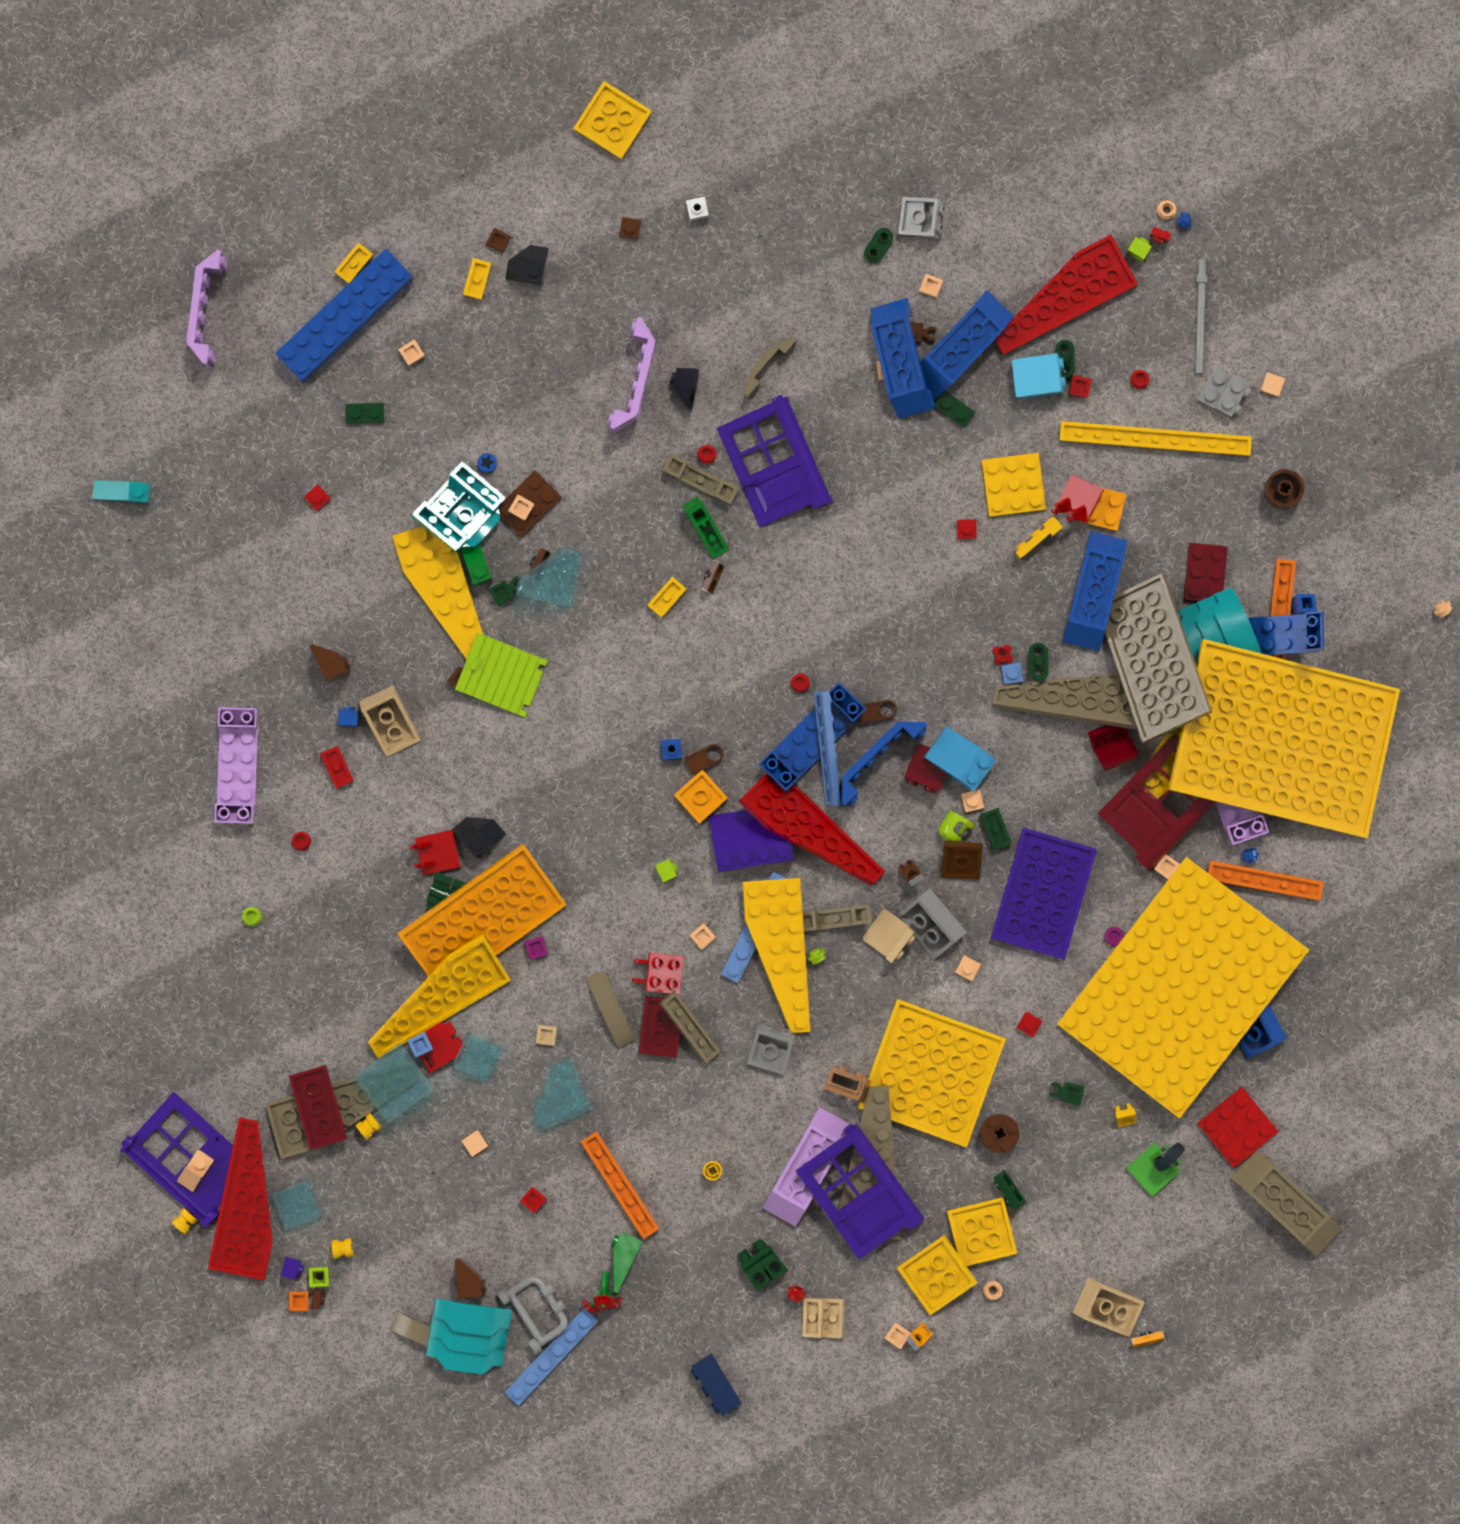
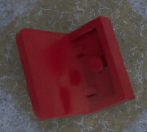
[1087,725,1139,771]
[904,744,947,794]

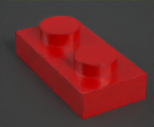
[320,746,354,789]

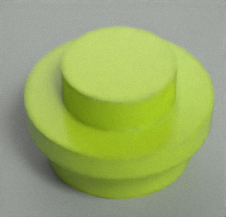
[242,907,262,926]
[807,948,826,964]

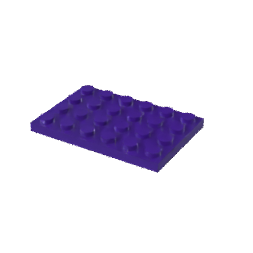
[991,827,1097,960]

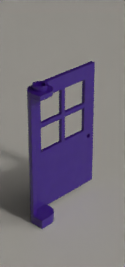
[717,395,834,527]
[120,1092,233,1228]
[795,1123,924,1259]

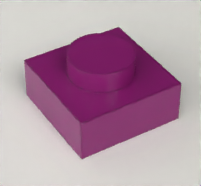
[524,936,548,960]

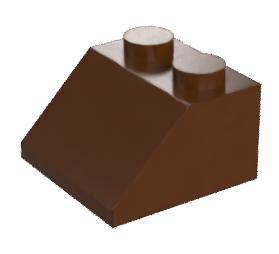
[310,644,351,683]
[455,1258,486,1298]

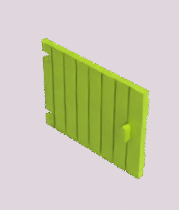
[455,632,548,718]

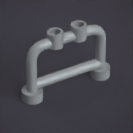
[496,1276,567,1355]

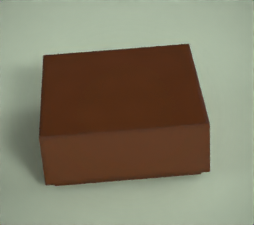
[485,228,511,254]

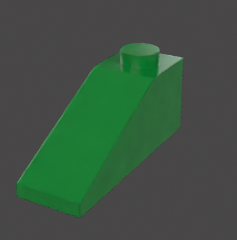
[681,496,729,559]
[461,543,492,587]
[611,1232,643,1296]

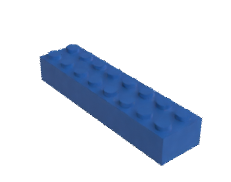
[275,249,414,384]

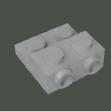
[898,197,946,239]
[1197,366,1251,418]
[747,1023,795,1075]

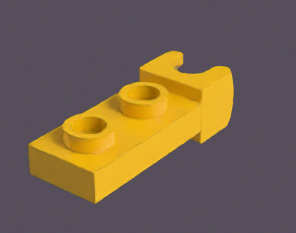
[1015,516,1063,560]

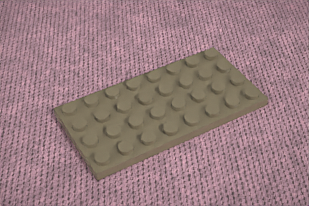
[1105,573,1212,744]

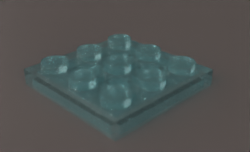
[354,1042,435,1124]

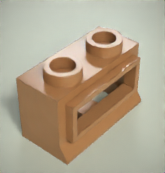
[823,1065,871,1103]

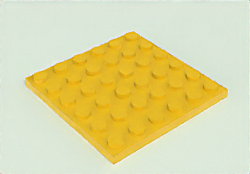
[858,999,1006,1148]

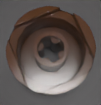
[1264,469,1305,510]
[980,1114,1020,1153]

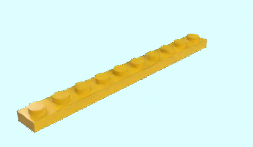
[1059,421,1252,457]

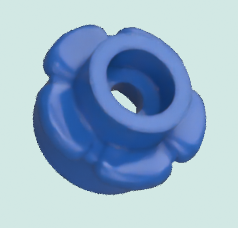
[1178,212,1192,230]
[1241,848,1260,863]

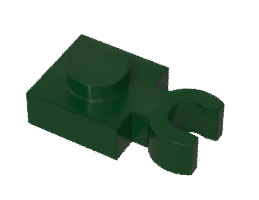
[488,576,525,607]
[1049,1082,1085,1105]

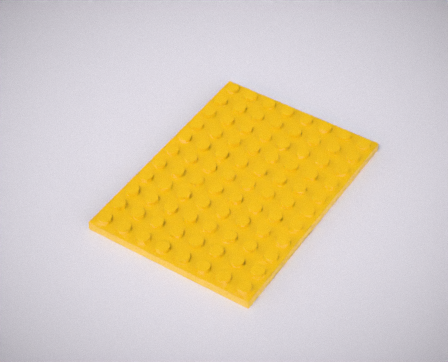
[1168,639,1400,838]
[1057,857,1310,1119]

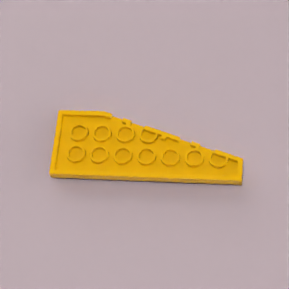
[392,527,483,659]
[742,878,810,1033]

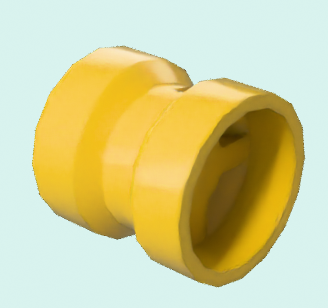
[355,1113,382,1140]
[703,1161,722,1181]
[171,1207,198,1234]
[332,1238,353,1259]

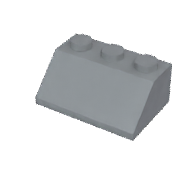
[896,888,967,960]

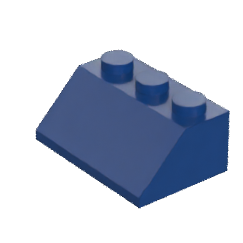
[1239,1004,1287,1059]

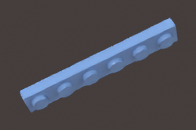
[814,690,842,806]
[721,872,787,983]
[505,1308,598,1406]

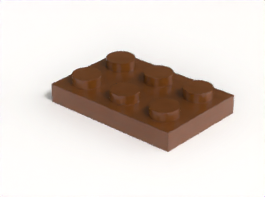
[499,470,562,538]

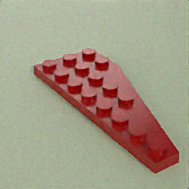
[995,234,1138,355]
[738,773,885,886]
[208,1117,273,1280]

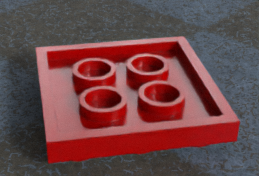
[1197,1087,1279,1168]

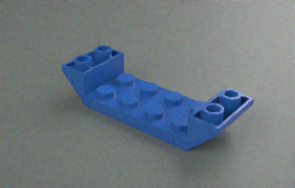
[920,290,1014,399]
[871,298,936,419]
[1062,531,1127,651]
[1248,611,1324,655]
[759,682,866,791]
[842,722,927,808]

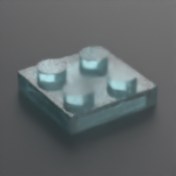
[452,1031,504,1083]
[271,1180,322,1230]

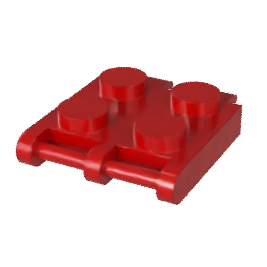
[419,1021,466,1074]

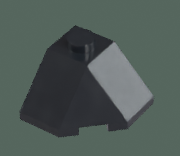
[505,245,549,285]
[670,368,699,412]
[452,817,506,859]

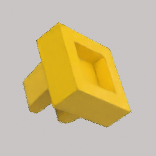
[1115,1103,1137,1128]

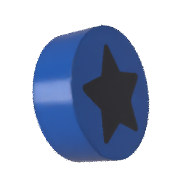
[478,453,497,473]

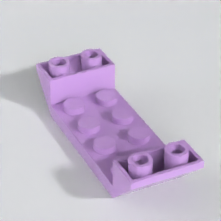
[186,250,228,369]
[608,317,656,434]
[214,707,258,824]
[1215,802,1269,845]
[762,1107,850,1227]

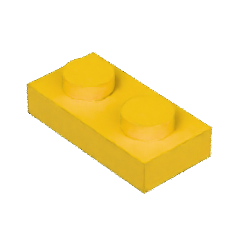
[334,243,374,284]
[463,258,492,301]
[647,576,687,618]

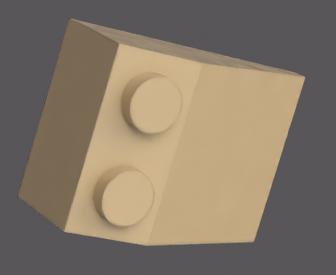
[359,685,421,757]
[1073,1277,1145,1337]

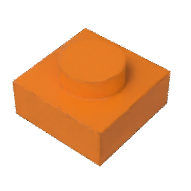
[289,1291,309,1311]

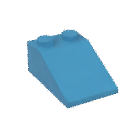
[924,726,996,791]

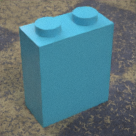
[1012,353,1066,399]

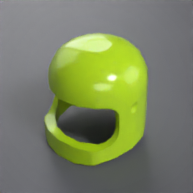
[938,810,975,842]

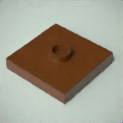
[941,841,983,880]

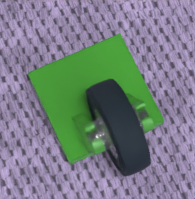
[1127,1142,1185,1197]

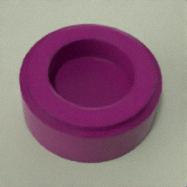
[1105,927,1124,946]

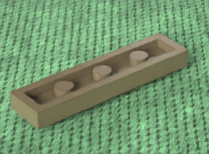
[659,991,721,1064]

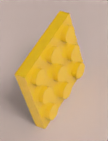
[573,81,652,160]
[982,453,1046,517]
[947,1197,1017,1266]
[897,1235,978,1315]

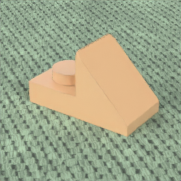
[177,1149,214,1192]

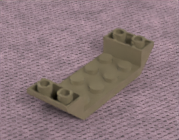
[1231,1150,1342,1258]

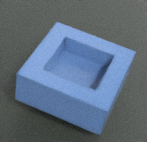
[1001,663,1023,685]
[407,1032,433,1058]

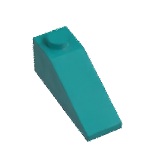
[93,480,152,505]

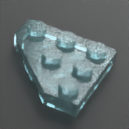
[515,548,582,608]
[532,1056,593,1132]

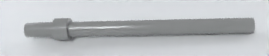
[1195,260,1208,374]

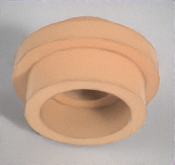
[1157,200,1176,220]
[1434,600,1452,618]
[983,1281,1003,1300]

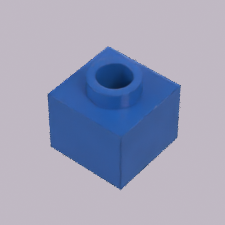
[1292,594,1317,615]
[338,707,359,727]
[661,739,682,761]

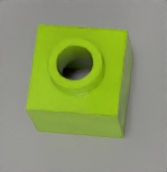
[1126,237,1152,262]
[655,859,679,883]
[309,1266,330,1287]

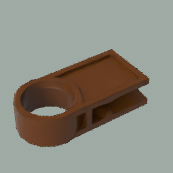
[859,700,897,723]
[684,744,724,775]

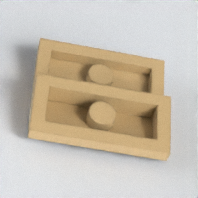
[802,1298,845,1338]

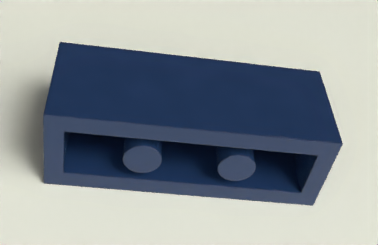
[691,1353,742,1416]

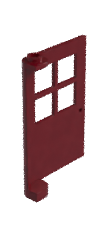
[1098,735,1216,872]

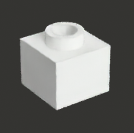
[686,197,709,221]

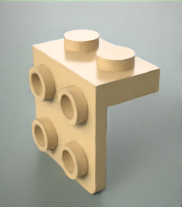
[863,909,915,963]

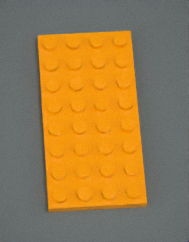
[397,844,567,977]

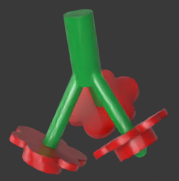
[582,1271,623,1313]

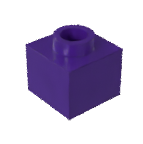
[280,1256,304,1280]

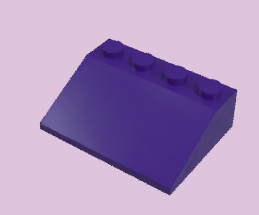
[709,810,794,873]

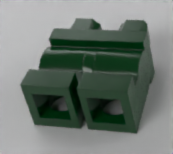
[426,872,467,912]
[737,1238,788,1291]

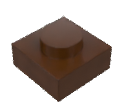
[619,217,641,239]
[311,1288,326,1309]

